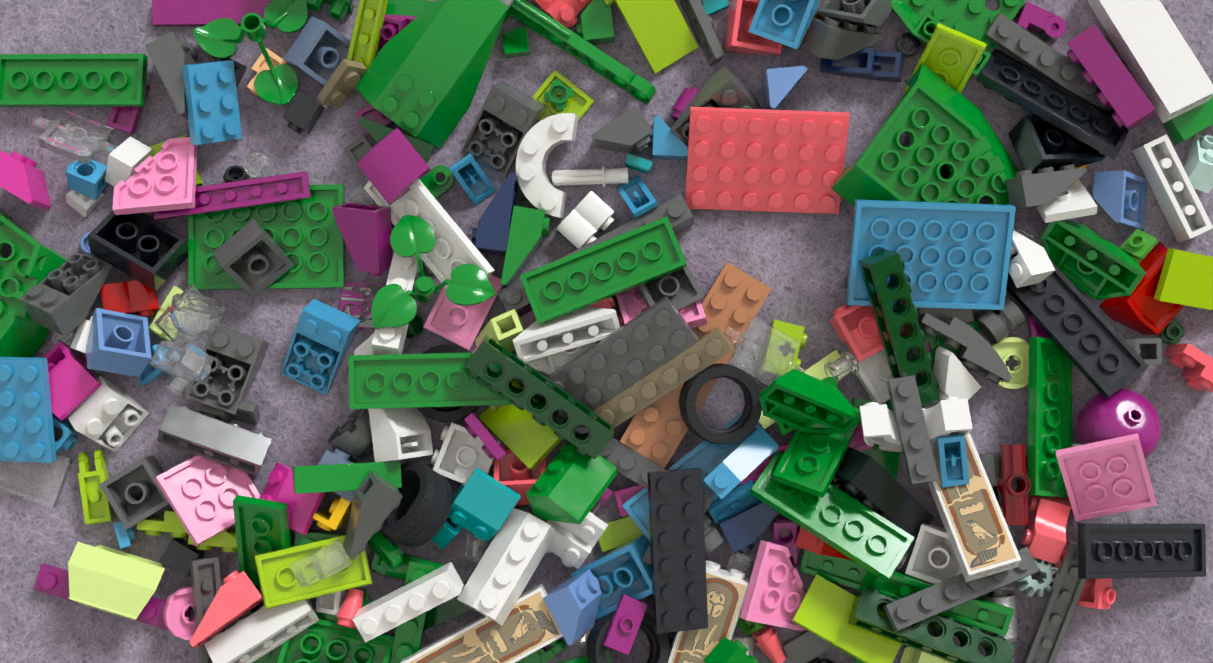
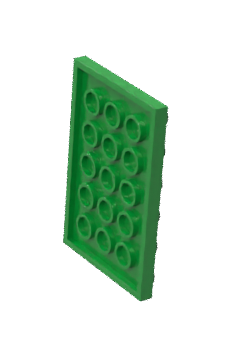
[188,184,345,290]

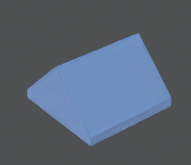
[761,66,808,110]

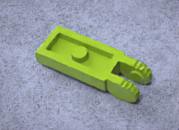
[78,449,114,525]

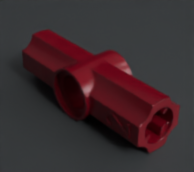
[998,445,1031,525]

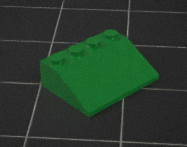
[277,619,394,663]

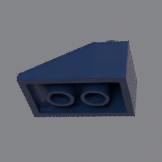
[471,172,518,256]

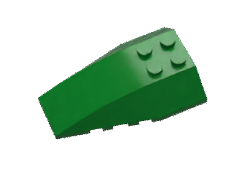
[356,0,509,148]

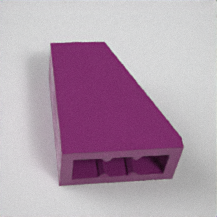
[332,202,393,276]

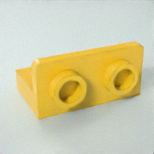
[312,497,352,531]

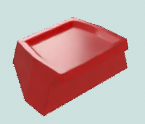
[1100,241,1185,335]

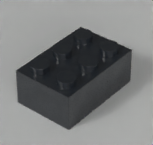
[88,211,188,291]

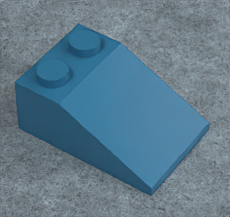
[748,0,822,50]
[571,534,652,620]

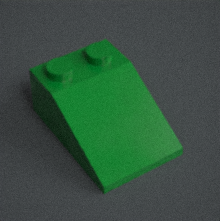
[501,206,551,288]

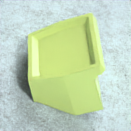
[68,542,165,621]

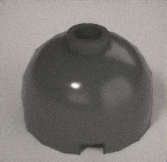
[327,409,373,457]

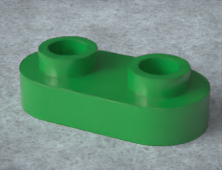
[419,165,455,200]
[367,531,404,570]

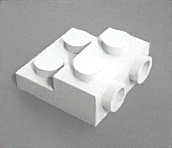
[430,422,501,483]
[546,512,608,569]

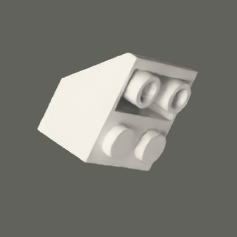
[67,376,149,453]

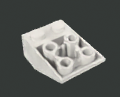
[369,407,433,462]

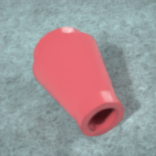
[336,588,364,629]
[752,625,787,663]

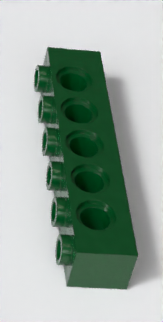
[858,250,940,406]
[465,334,615,459]
[848,587,1015,663]

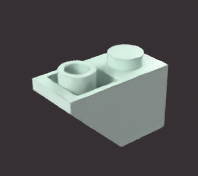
[1184,134,1213,194]

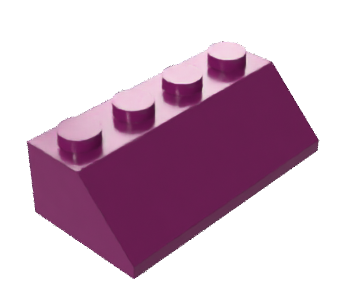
[1067,24,1157,131]

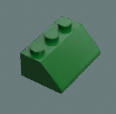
[526,443,618,525]

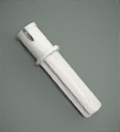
[552,166,629,187]

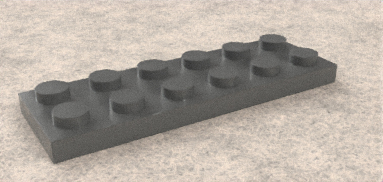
[547,296,698,418]

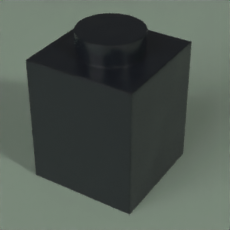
[283,91,325,134]
[159,537,205,578]

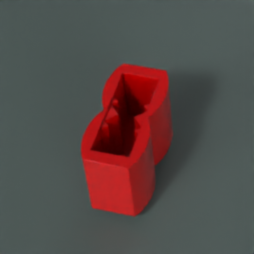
[101,280,159,317]

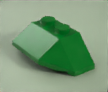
[1040,219,1146,300]
[759,369,861,435]

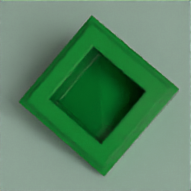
[502,27,530,59]

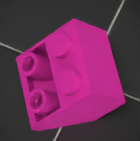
[43,340,101,420]

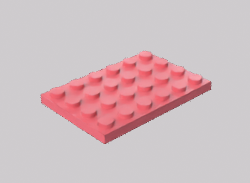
[685,107,850,214]

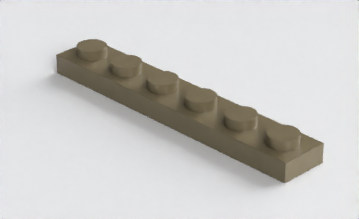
[593,326,734,427]

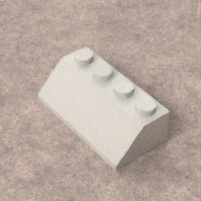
[457,508,557,626]

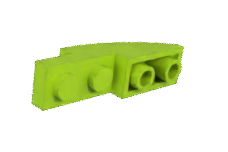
[137,509,238,552]

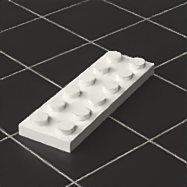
[364,180,495,289]

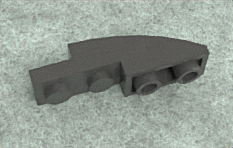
[918,313,1012,384]

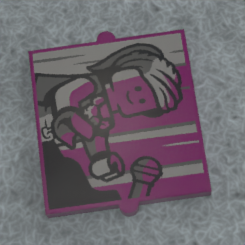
[339,280,384,330]

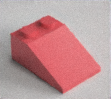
[189,571,264,649]

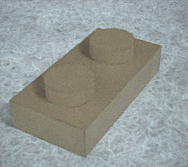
[317,59,367,107]

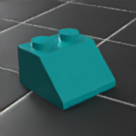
[448,467,521,542]

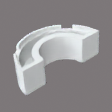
[516,113,579,218]
[859,397,973,452]

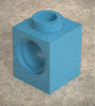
[65,155,109,200]
[52,412,79,452]

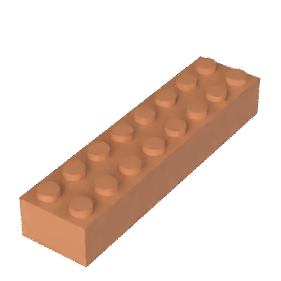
[619,262,772,469]

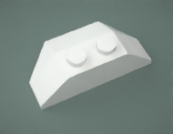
[513,306,620,374]

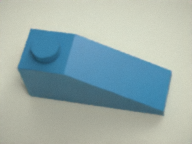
[703,427,779,500]

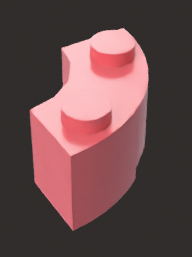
[1021,495,1071,564]

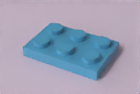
[182,60,242,145]

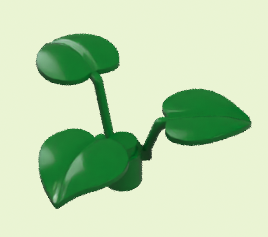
[193,0,308,106]
[371,215,495,329]

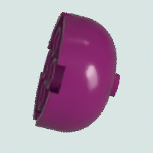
[1077,388,1161,459]

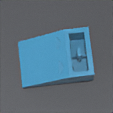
[280,299,361,396]

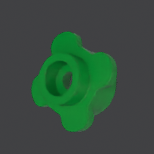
[544,80,574,110]

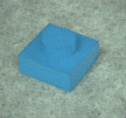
[113,521,135,549]

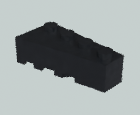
[834,447,934,542]

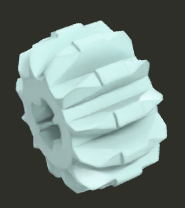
[1017,557,1058,597]

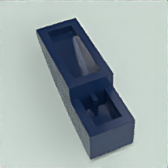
[820,48,904,83]

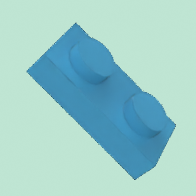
[708,480,761,525]

